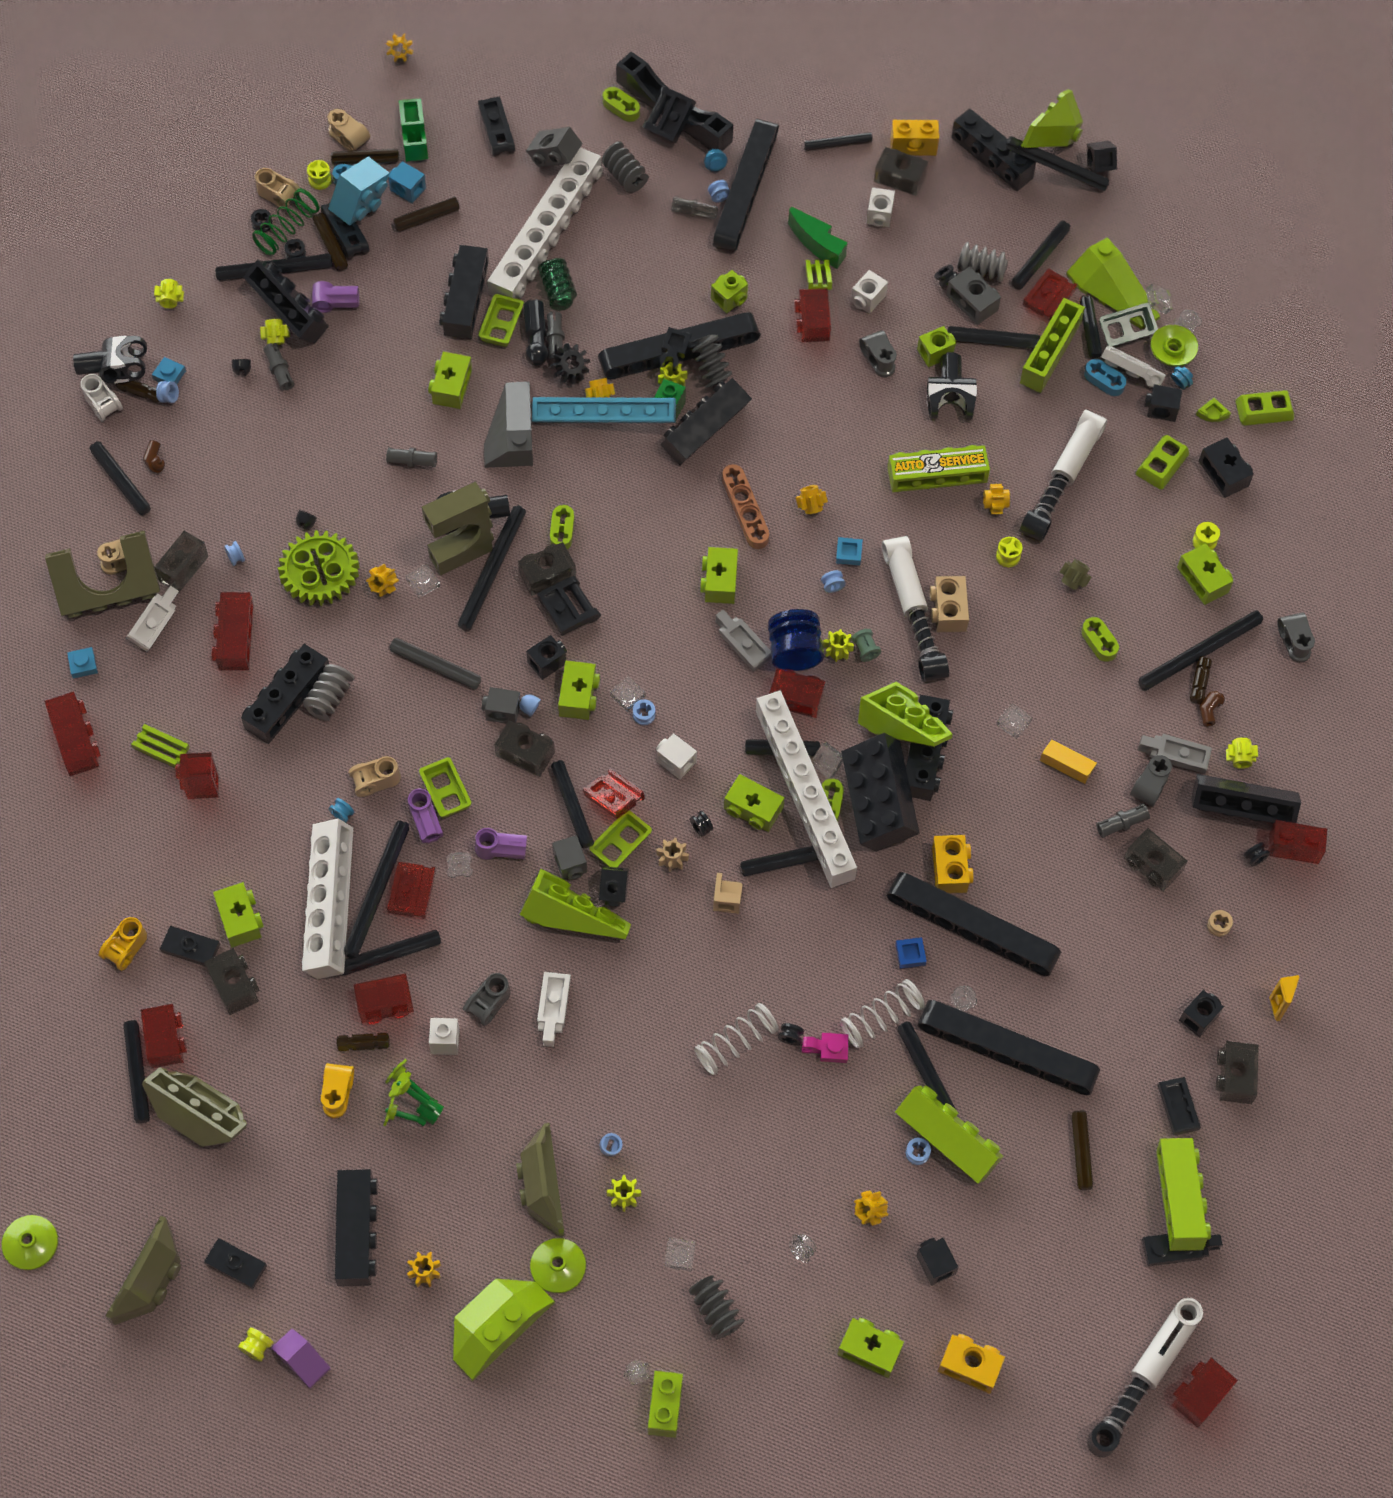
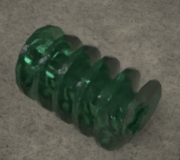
[537,258,577,311]

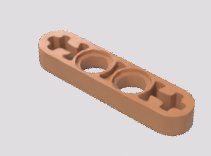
[722,464,769,549]

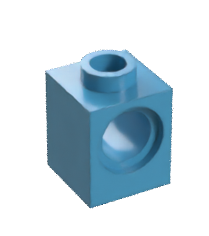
[388,161,426,204]

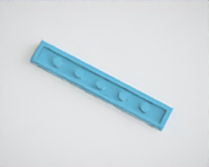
[532,397,676,423]

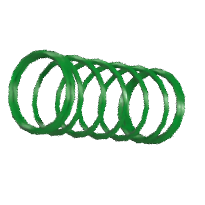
[252,188,320,255]

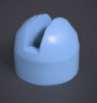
[519,695,541,717]
[599,1133,622,1156]

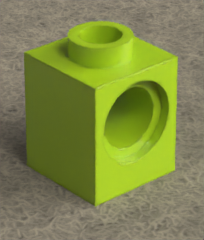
[917,326,956,368]

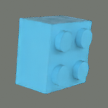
[328,157,389,225]

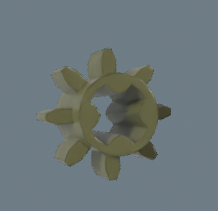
[1059,559,1092,590]

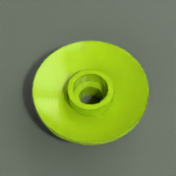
[1151,325,1198,367]
[2,1215,58,1270]
[530,1238,586,1293]

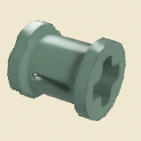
[851,629,882,662]

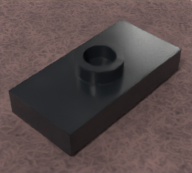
[160,926,220,968]
[1158,1077,1201,1136]
[204,1238,267,1290]

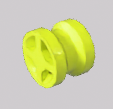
[307,160,332,190]
[1192,522,1220,550]
[996,537,1023,568]
[238,1327,274,1362]

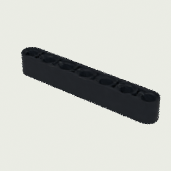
[713,119,779,252]
[598,312,761,380]
[886,872,1061,976]
[917,1000,1100,1095]

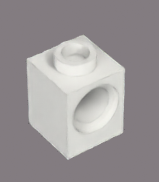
[867,188,895,227]
[851,270,888,314]
[656,733,697,779]
[429,1018,460,1055]

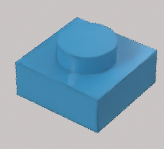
[152,357,186,384]
[836,537,863,566]
[67,647,98,679]

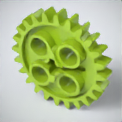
[278,530,360,606]

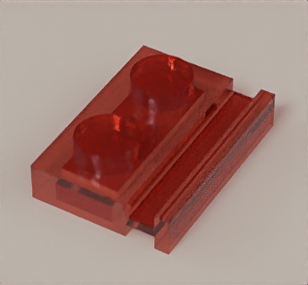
[1023,268,1077,321]
[583,769,645,819]
[387,861,436,919]

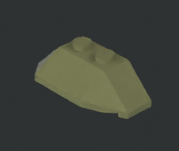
[142,1067,247,1147]
[516,1123,565,1237]
[105,1216,181,1325]

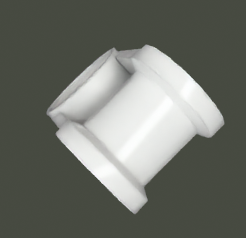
[81,374,123,422]

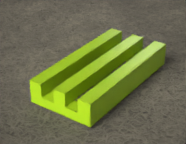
[805,260,832,290]
[131,724,190,769]

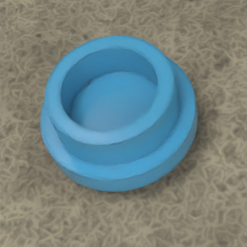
[704,149,727,171]
[1171,366,1193,389]

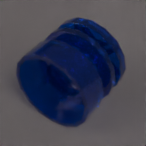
[767,609,824,671]

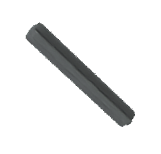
[390,638,481,689]

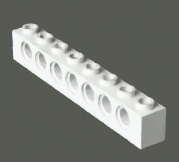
[488,147,603,299]
[756,690,857,888]

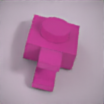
[801,1032,849,1063]

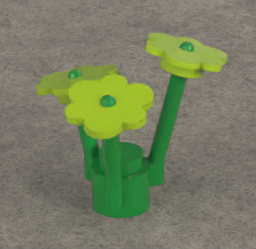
[383,1059,444,1127]

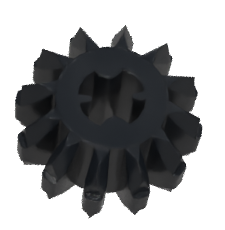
[549,343,590,385]

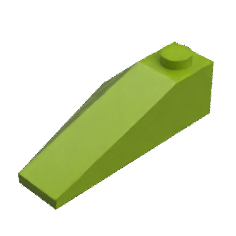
[1021,89,1083,148]
[1066,237,1160,329]
[858,682,953,747]
[520,869,631,939]

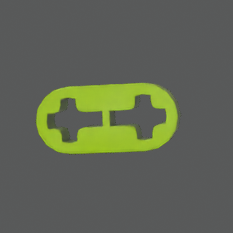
[603,87,640,122]
[550,505,574,551]
[1081,617,1119,662]
[822,779,844,822]

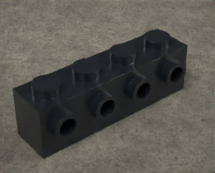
[951,108,1036,191]
[439,245,489,339]
[243,259,329,344]
[660,378,752,466]
[241,643,329,745]
[906,694,953,801]
[1191,774,1301,827]
[335,1169,378,1286]

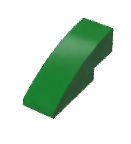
[398,98,429,162]
[788,206,848,269]

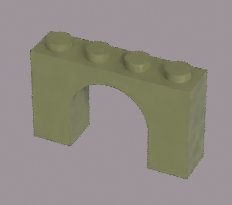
[422,481,494,576]
[45,530,160,618]

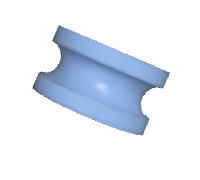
[708,180,730,203]
[156,381,179,403]
[224,541,245,566]
[821,570,846,593]
[633,699,655,725]
[906,1138,931,1165]

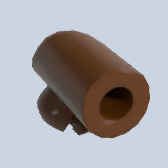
[143,440,165,473]
[1200,691,1225,727]

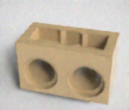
[930,576,969,632]

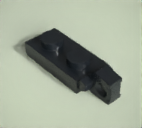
[1142,1234,1223,1266]

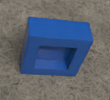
[895,937,927,969]

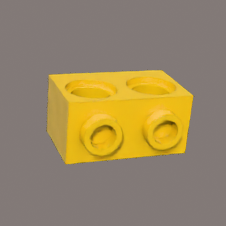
[932,835,973,893]

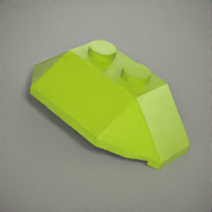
[453,1279,555,1381]

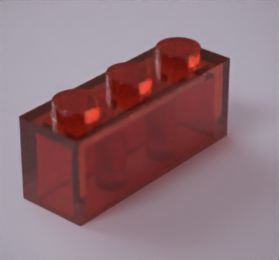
[212,592,254,671]
[44,691,101,777]

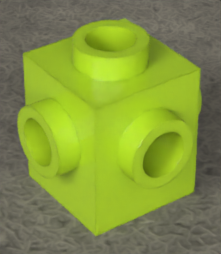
[711,270,748,313]

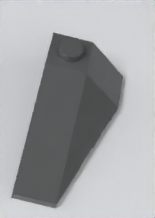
[484,381,533,468]

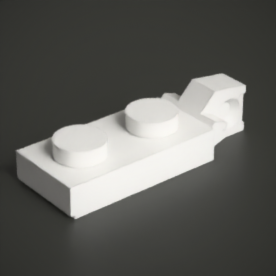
[1101,345,1166,387]
[126,586,179,652]
[537,972,571,1047]

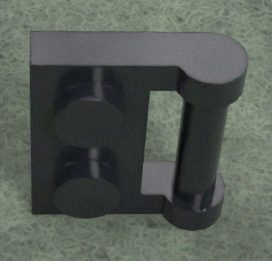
[642,85,696,143]
[537,576,601,636]

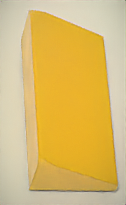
[1040,740,1097,784]
[1269,975,1299,1021]

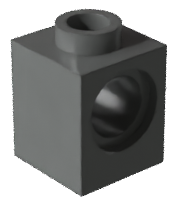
[482,687,521,725]
[552,835,587,880]

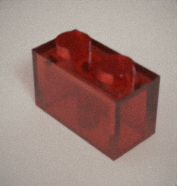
[794,288,831,342]
[769,669,826,718]
[175,752,219,799]
[1268,820,1328,864]
[353,973,414,1024]
[141,1004,187,1069]
[1172,1357,1238,1428]

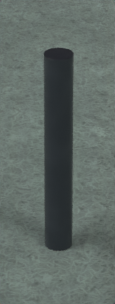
[804,132,873,150]

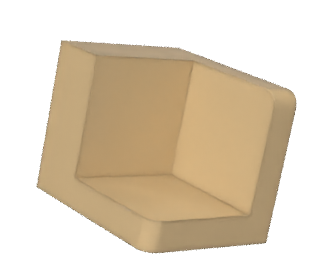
[713,873,742,914]

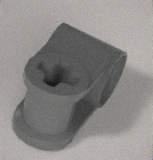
[859,330,897,377]
[1277,612,1315,663]
[1130,755,1172,807]
[463,973,511,1026]

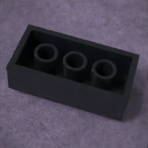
[841,733,920,852]

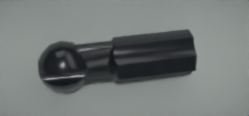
[524,299,549,366]

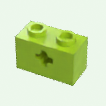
[428,351,472,409]
[1177,543,1233,605]
[700,547,738,604]
[558,661,600,720]
[724,774,785,832]
[213,882,264,948]
[837,1318,904,1379]
[648,1371,683,1438]

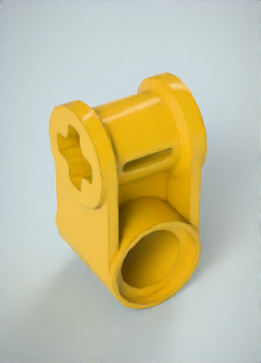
[98,917,147,971]
[321,1063,354,1118]

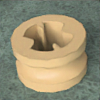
[1207,910,1233,937]

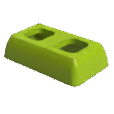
[479,294,524,347]
[1235,390,1294,426]
[1135,435,1189,490]
[419,757,471,818]
[590,810,652,867]

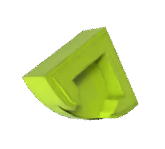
[1196,398,1231,422]

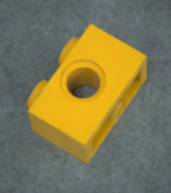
[891,120,939,156]
[938,1334,1005,1394]

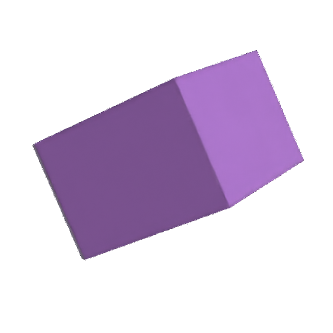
[271,1329,331,1389]

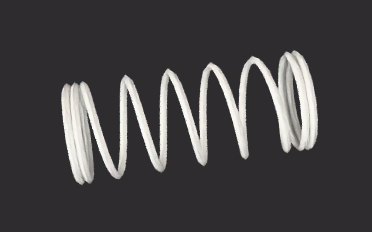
[841,979,925,1048]
[695,1003,778,1075]

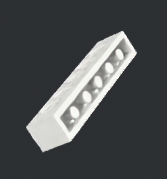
[302,818,353,979]

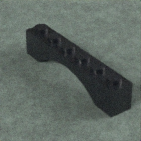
[616,51,734,151]

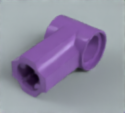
[312,281,359,313]
[408,788,443,843]
[475,828,527,860]

